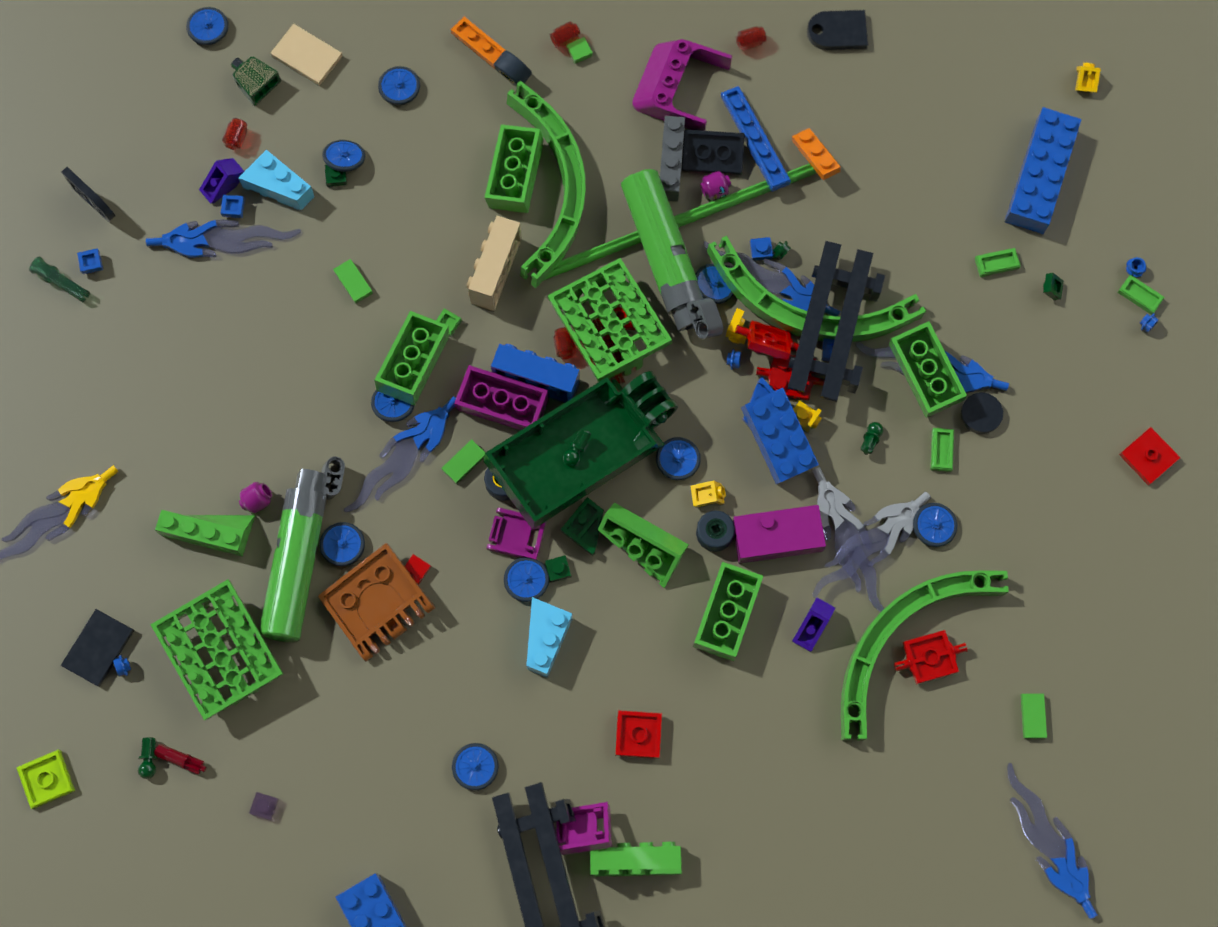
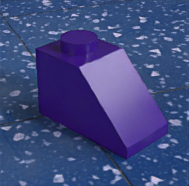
[199,158,245,204]
[792,597,835,652]

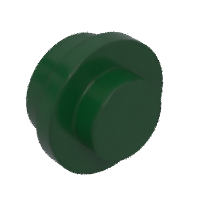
[772,241,791,260]

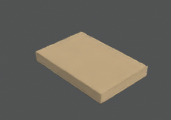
[270,24,343,86]

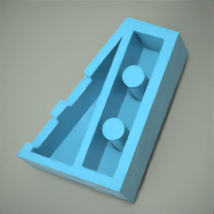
[238,150,315,211]
[526,597,573,678]

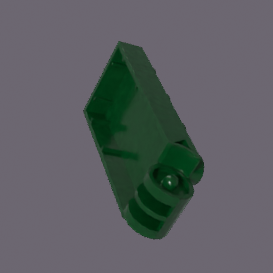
[484,371,678,530]

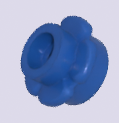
[1126,257,1146,277]
[1139,313,1159,333]
[727,349,741,370]
[113,655,131,676]

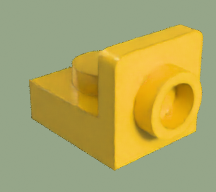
[1075,63,1101,93]
[726,308,747,344]
[793,400,822,432]
[691,480,726,508]

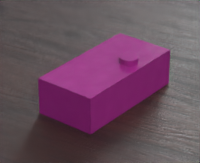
[454,365,550,430]
[733,505,826,564]

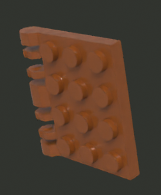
[318,543,435,662]

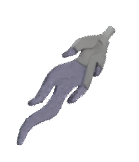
[812,467,884,612]
[813,492,931,598]

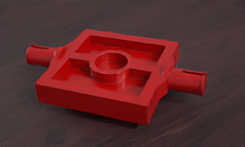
[735,320,799,360]
[756,355,825,401]
[894,630,968,685]

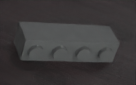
[660,116,685,202]

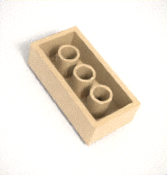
[467,216,522,311]

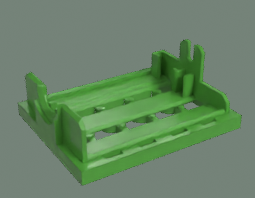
[548,258,672,382]
[150,579,284,721]

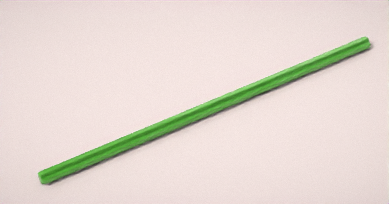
[536,156,834,281]

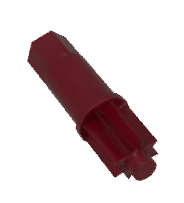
[154,744,207,774]

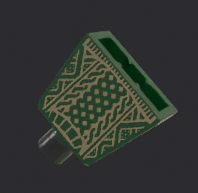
[231,57,281,106]

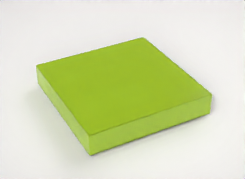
[16,749,75,809]

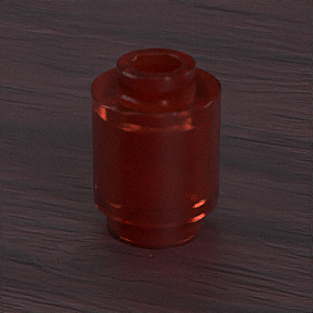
[550,21,580,48]
[736,26,767,51]
[222,118,248,150]
[553,327,577,360]

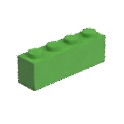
[598,503,689,588]
[155,510,255,557]
[590,842,682,877]

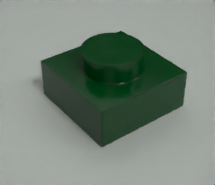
[325,165,347,187]
[1043,273,1064,300]
[545,555,571,583]

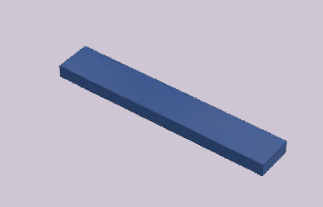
[721,86,791,192]

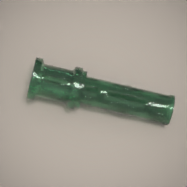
[29,256,90,302]

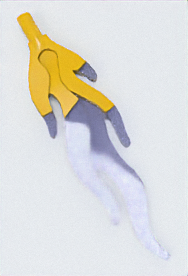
[0,465,119,560]

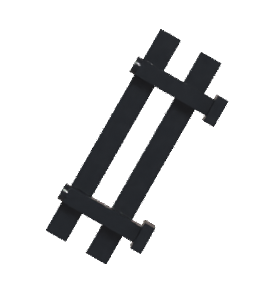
[787,241,885,402]
[492,782,605,927]

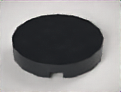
[960,392,1004,434]

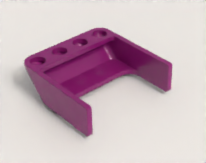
[632,39,733,131]

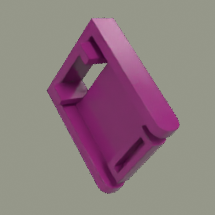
[486,508,547,560]
[556,802,612,855]

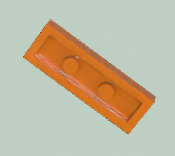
[451,17,505,69]
[792,128,841,180]

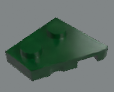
[560,497,604,556]

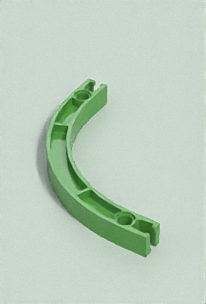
[507,81,585,288]
[707,236,926,342]
[841,570,1009,741]

